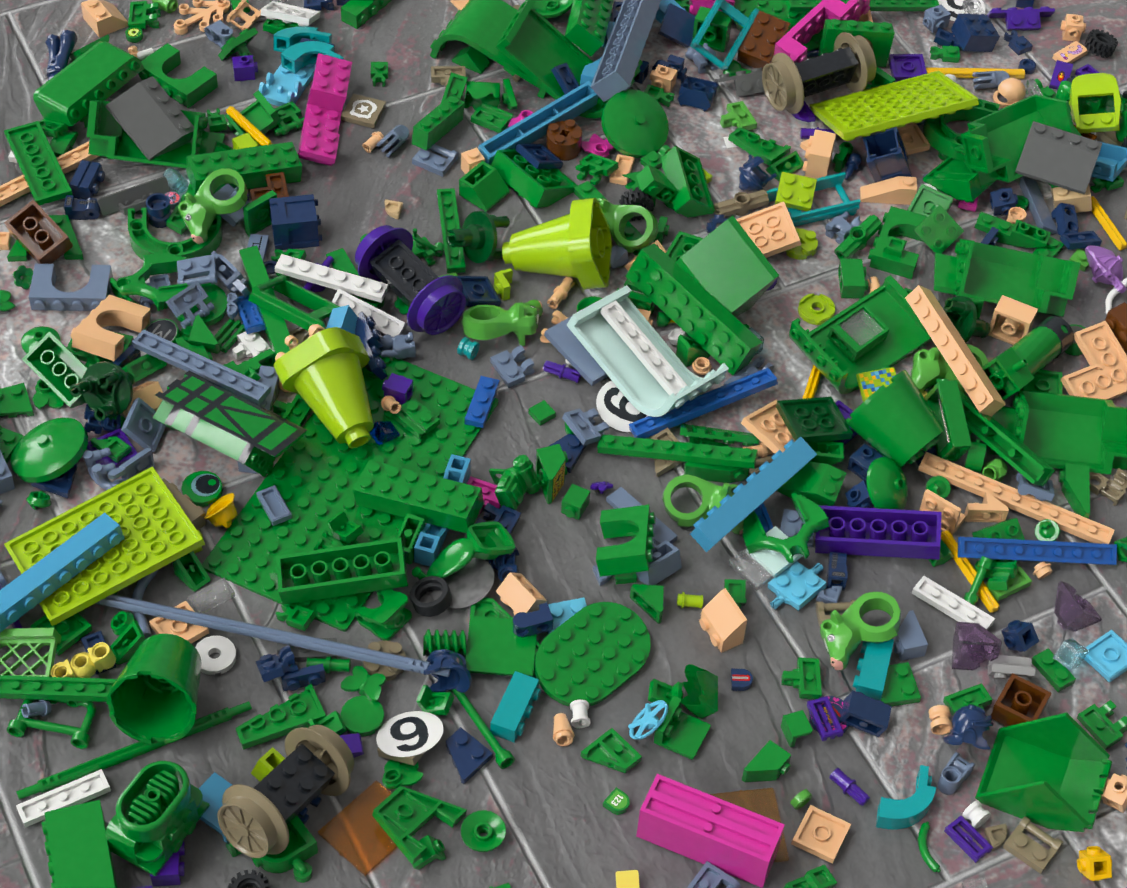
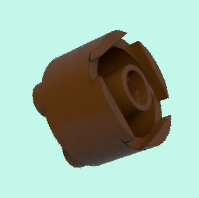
[546,119,582,161]

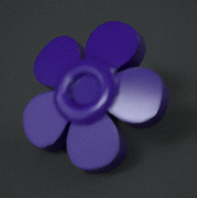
[590,481,613,494]

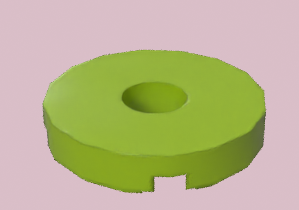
[798,293,835,325]

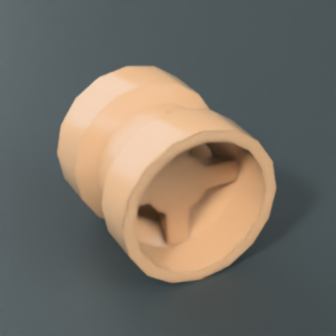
[1006,207,1027,224]
[928,705,953,735]

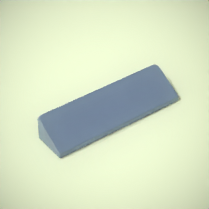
[1019,176,1058,234]

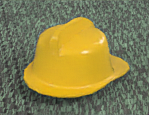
[204,493,237,528]

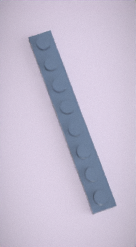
[132,329,271,405]

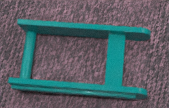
[690,0,759,70]
[767,172,861,227]

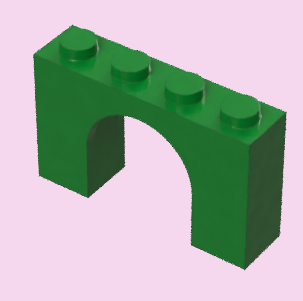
[818,19,895,67]
[138,43,218,108]
[868,206,927,279]
[596,505,656,577]

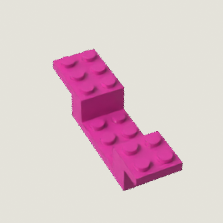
[774,0,870,63]
[298,53,352,166]

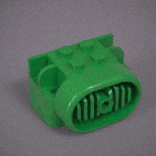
[105,761,210,876]

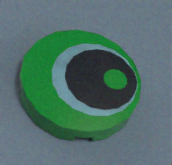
[181,471,223,507]

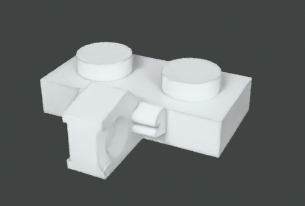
[232,331,273,361]

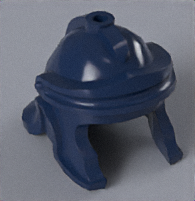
[738,155,777,191]
[424,649,472,693]
[942,704,993,750]

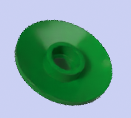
[21,326,60,353]
[461,810,506,852]

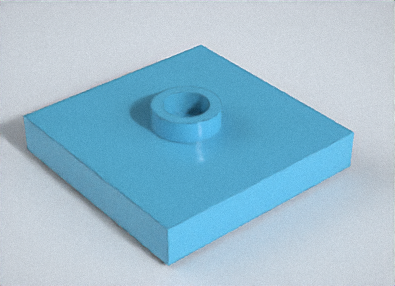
[1080,629,1127,683]

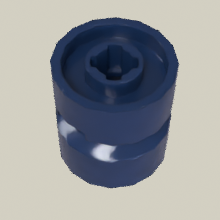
[146,193,172,228]

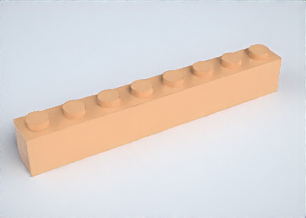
[905,285,1006,417]

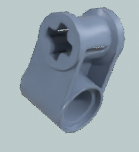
[204,20,233,48]
[938,752,975,795]

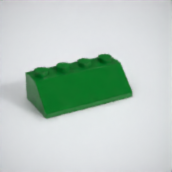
[661,146,715,218]
[22,331,88,408]

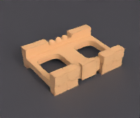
[226,0,261,31]

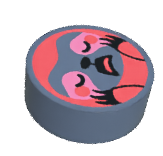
[165,192,181,209]

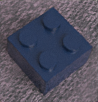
[951,13,1000,52]

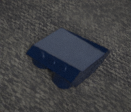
[677,76,719,112]

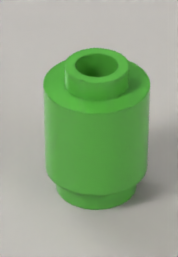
[152,0,178,13]

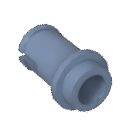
[21,700,51,718]

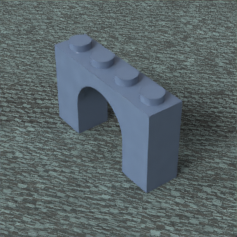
[29,264,113,311]

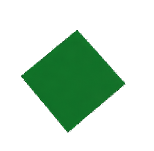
[467,616,537,676]

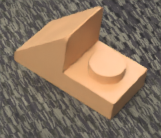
[964,492,1009,523]

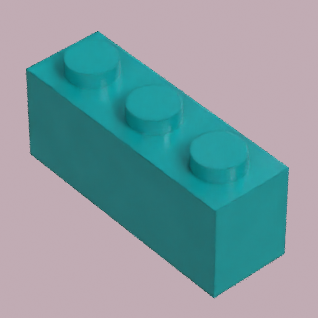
[852,639,894,700]
[490,671,541,743]

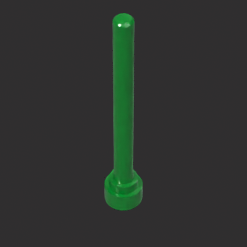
[452,689,515,769]

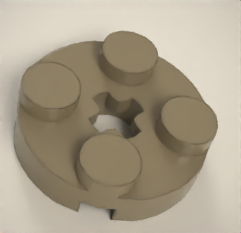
[363,641,406,681]

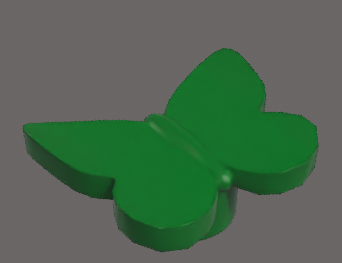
[341,666,386,702]

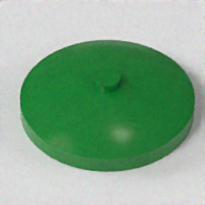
[601,89,669,158]
[11,418,88,483]

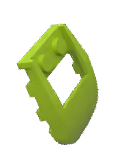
[1069,73,1122,133]

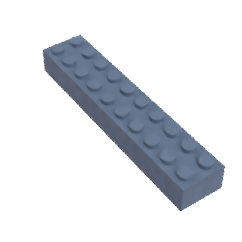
[590,0,662,102]

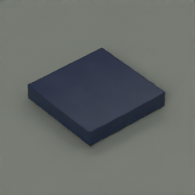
[658,3,696,48]
[515,144,564,169]
[455,276,501,307]

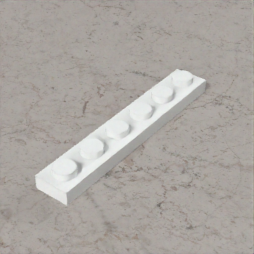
[275,254,388,303]
[600,301,688,396]

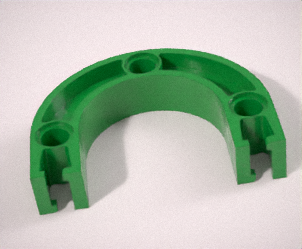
[923,99,1000,161]
[128,208,223,260]

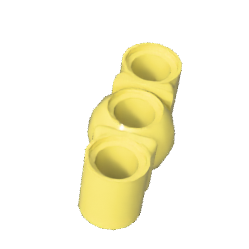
[51,642,116,678]

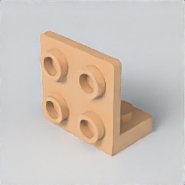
[919,489,966,536]

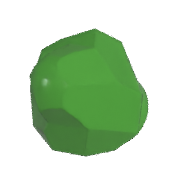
[982,459,1008,482]

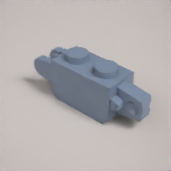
[211,251,251,298]

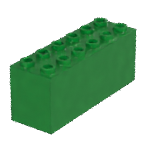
[41,800,117,888]

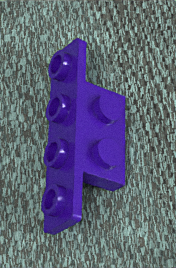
[987,6,1055,31]

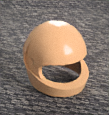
[993,78,1026,109]

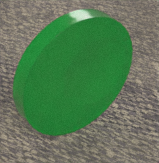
[173,283,227,326]

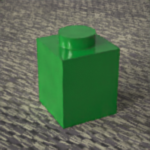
[561,484,590,520]

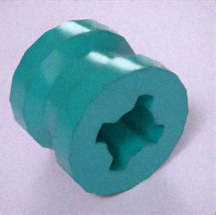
[457,337,480,360]

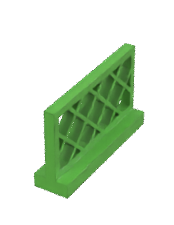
[0,628,62,677]

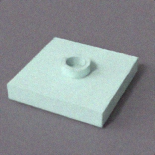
[746,526,803,578]

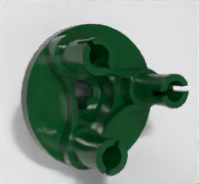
[446,211,510,263]
[943,296,990,343]
[70,361,135,421]

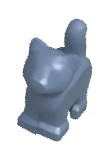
[685,43,719,74]
[825,212,862,244]
[380,332,416,359]

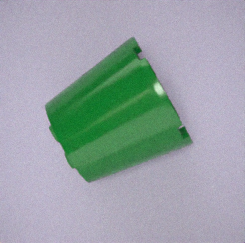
[845,370,945,468]
[107,634,202,744]

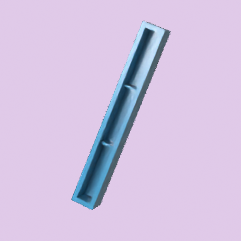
[478,81,599,165]
[690,437,817,552]
[0,512,125,632]

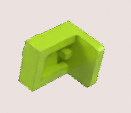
[494,268,513,301]

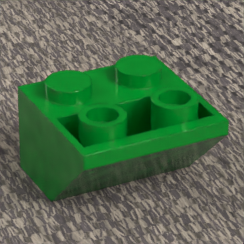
[459,161,510,212]

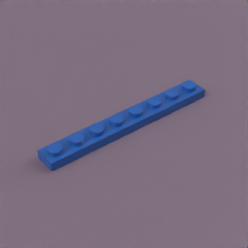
[629,368,778,439]
[958,537,1117,565]

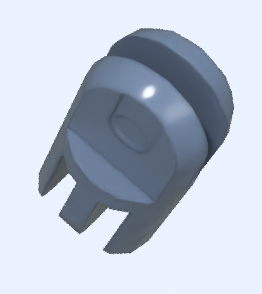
[973,71,1010,89]
[377,125,410,157]

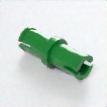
[306,656,351,674]

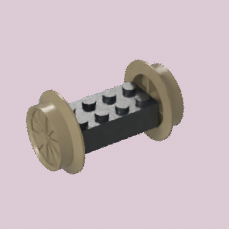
[762,32,876,114]
[217,725,354,858]

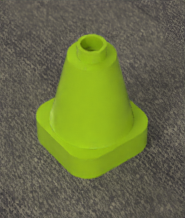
[502,198,612,290]
[274,327,374,448]

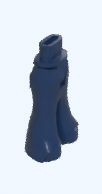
[45,30,78,80]

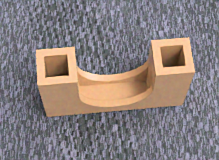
[71,295,151,361]

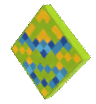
[856,367,896,402]

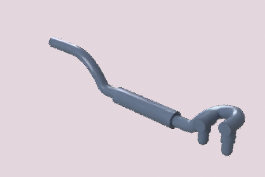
[83,448,159,639]

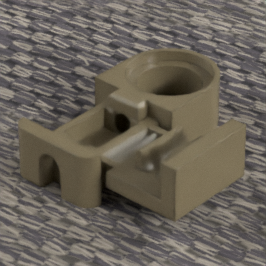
[1089,468,1127,506]

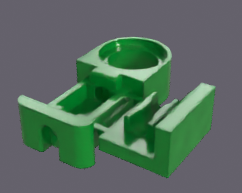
[975,559,1018,590]

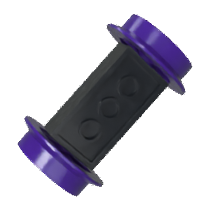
[355,225,466,335]

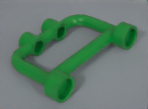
[7,699,96,749]

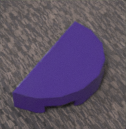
[792,101,816,122]

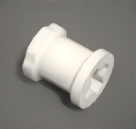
[570,700,591,728]

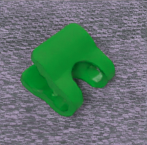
[355,589,412,641]

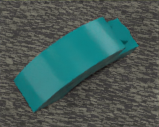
[273,27,332,52]

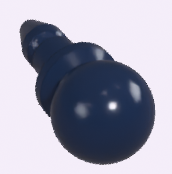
[845,153,862,180]

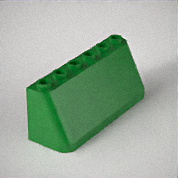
[33,41,144,126]

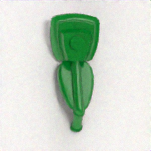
[412,521,515,580]

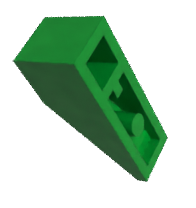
[684,462,749,483]
[1058,463,1090,518]

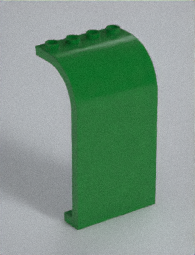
[430,0,578,99]
[496,0,642,118]
[789,275,932,394]

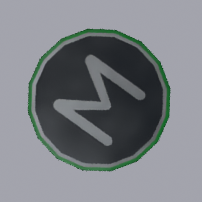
[144,318,180,344]

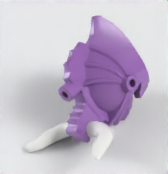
[1085,245,1127,314]

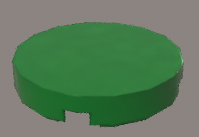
[340,695,384,737]

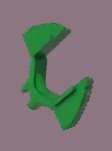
[116,253,190,311]
[742,493,829,563]

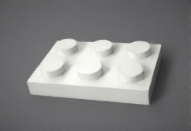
[261,1,320,27]

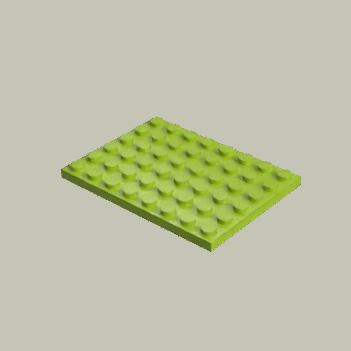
[809,71,979,141]
[4,466,205,626]

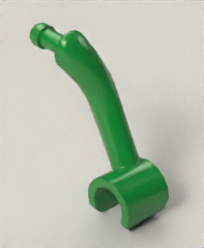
[412,228,444,257]

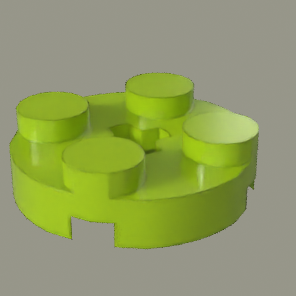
[786,228,818,260]

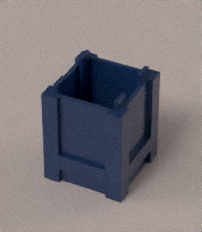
[862,127,912,183]
[269,194,322,250]

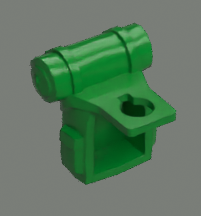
[489,455,542,510]

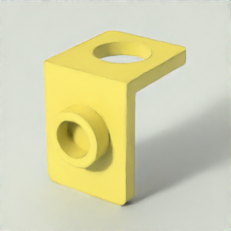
[615,870,640,888]

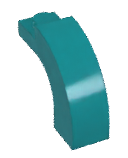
[281,41,344,74]
[876,765,936,830]

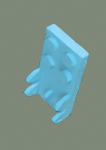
[259,64,316,106]

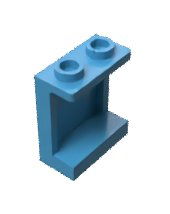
[1091,141,1127,182]
[199,772,232,843]

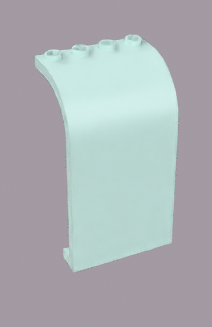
[567,285,729,417]

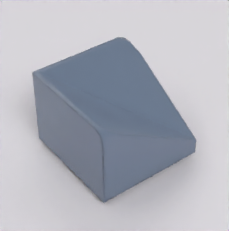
[610,245,629,269]

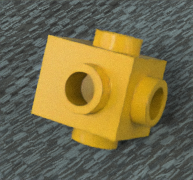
[1077,846,1112,881]

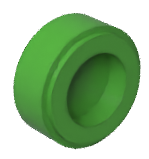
[790,789,812,810]

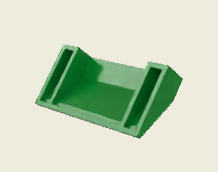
[923,157,995,202]

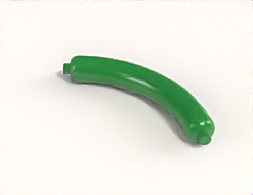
[918,822,941,873]

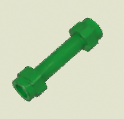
[964,556,993,606]

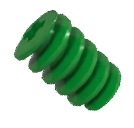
[423,629,466,657]

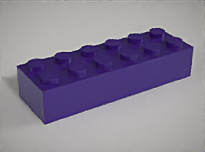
[815,505,942,560]

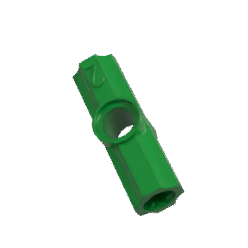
[834,215,882,259]

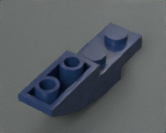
[355,311,388,380]

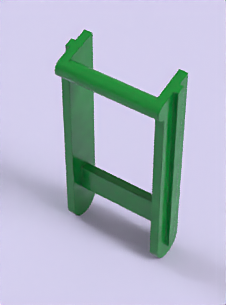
[248,275,340,331]

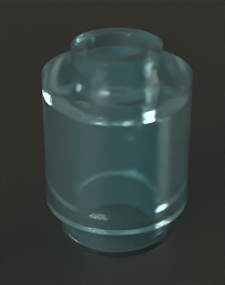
[163,168,188,194]

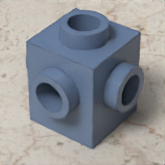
[923,4,951,33]

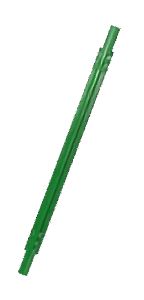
[16,701,252,800]

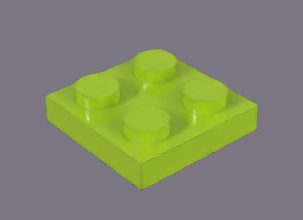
[775,172,817,211]

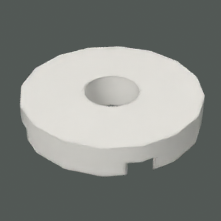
[195,636,236,675]

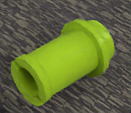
[677,592,703,608]

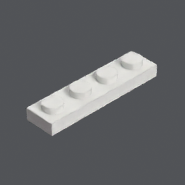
[332,289,406,337]
[912,576,995,633]
[16,769,111,828]

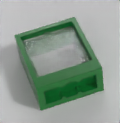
[827,304,890,362]

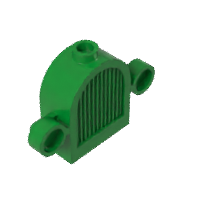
[251,816,318,883]

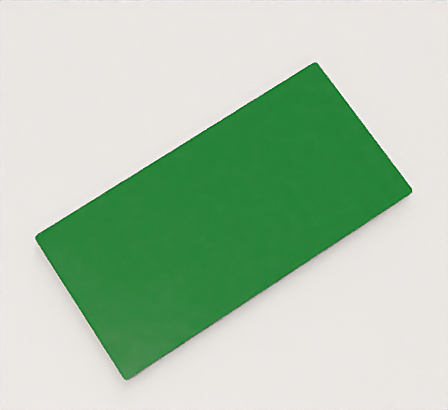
[202,351,499,632]

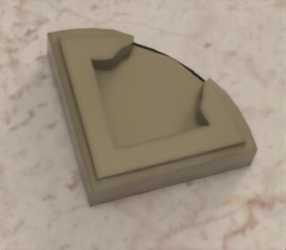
[984,824,1007,851]

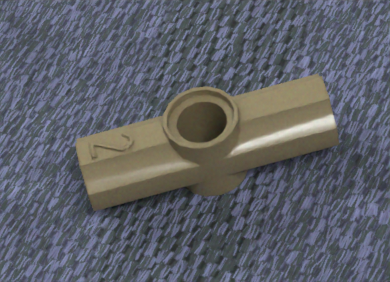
[714,190,769,217]

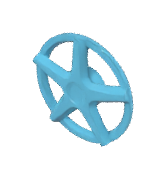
[628,700,668,740]

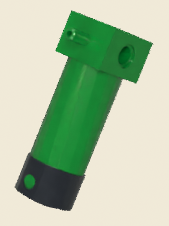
[982,316,1074,401]

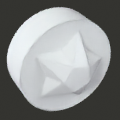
[668,328,688,345]

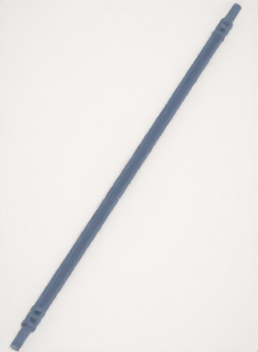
[96,594,451,677]

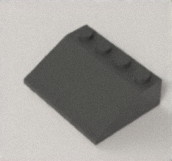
[105,76,194,161]
[1015,121,1102,195]

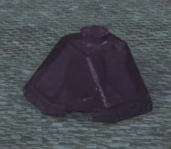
[1054,581,1102,632]
[952,622,1002,670]

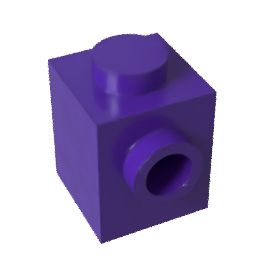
[232,55,258,81]
[382,373,414,405]

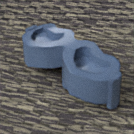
[227,292,239,320]

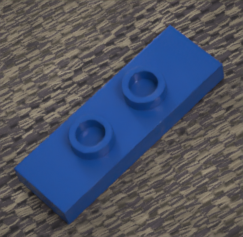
[236,294,266,334]

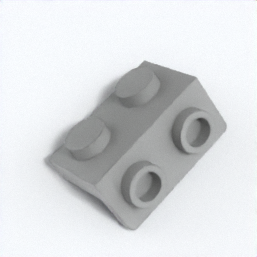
[987,654,1035,681]

